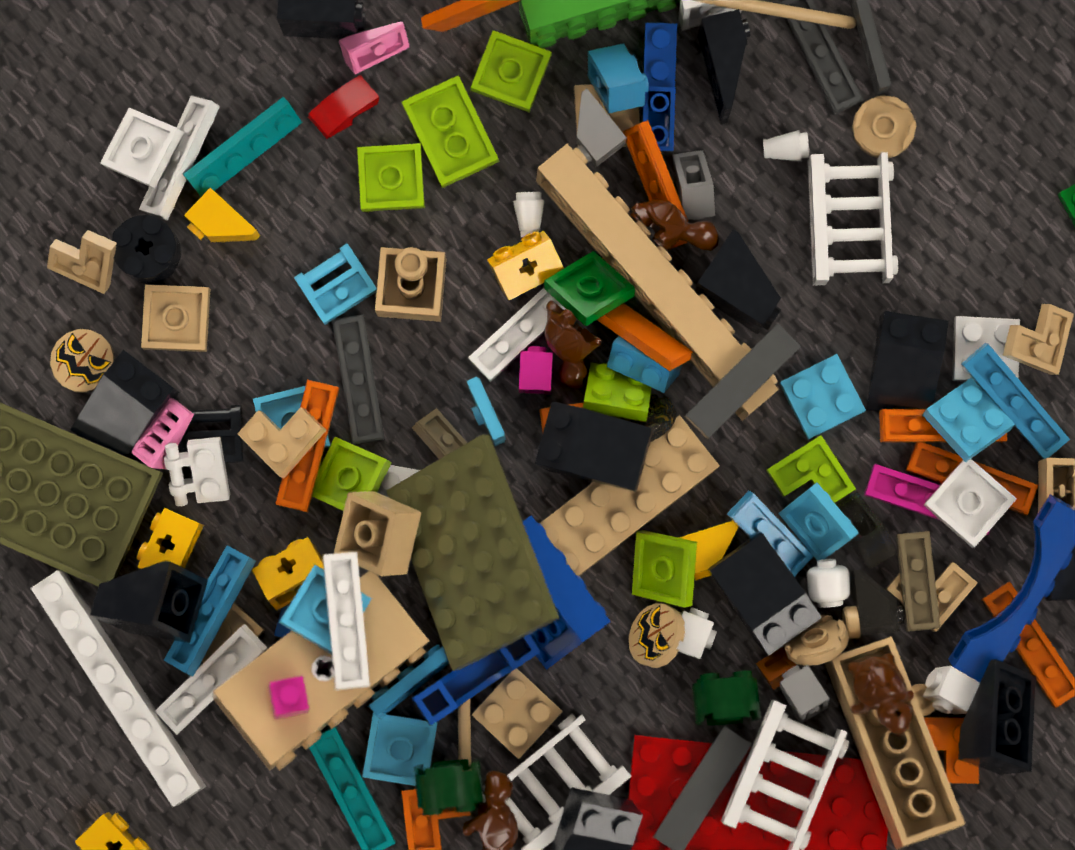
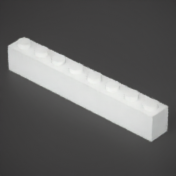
[31,570,206,807]

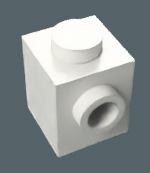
[676,607,717,659]
[923,666,980,715]

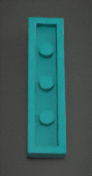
[183,97,303,197]
[309,727,396,850]

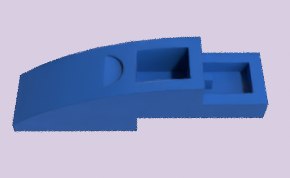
[642,23,677,151]

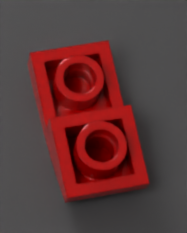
[308,75,380,139]

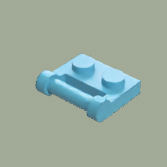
[294,244,377,325]

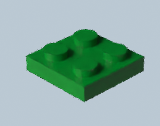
[544,251,635,326]

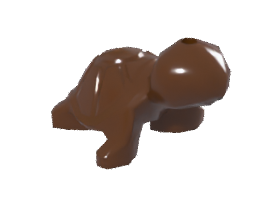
[630,200,719,251]
[545,300,602,389]
[847,653,914,735]
[462,771,518,850]

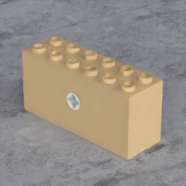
[213,571,429,771]

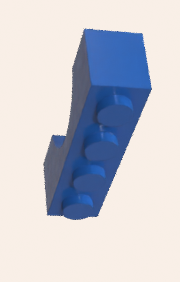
[411,634,541,726]

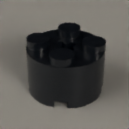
[112,215,182,284]

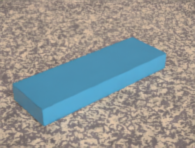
[727,491,814,577]

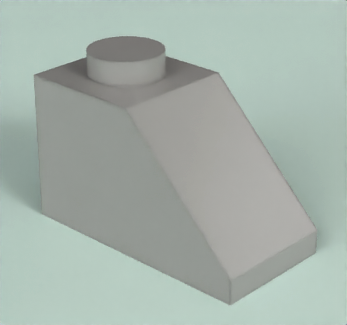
[576,88,627,167]
[672,150,715,220]
[780,665,829,724]

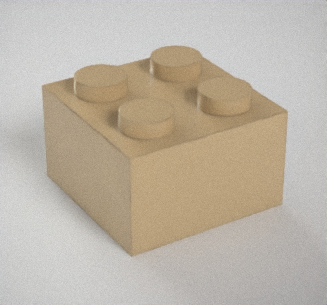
[375,247,447,322]
[334,491,421,576]

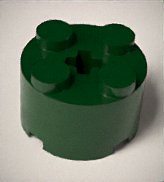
[692,671,761,726]
[414,759,484,815]

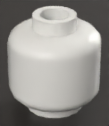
[807,559,851,608]

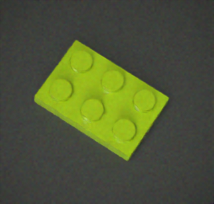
[402,75,499,188]

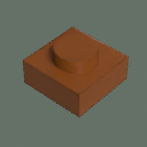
[756,647,797,690]

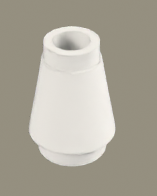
[763,130,809,161]
[513,192,545,237]

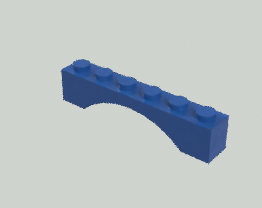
[948,494,1075,682]

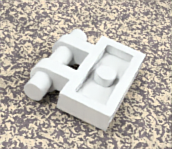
[164,437,230,506]

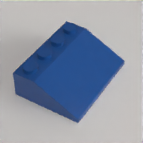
[522,516,611,670]

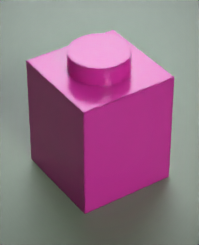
[519,346,553,394]
[268,676,309,720]

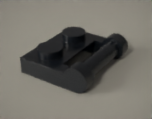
[176,405,244,463]

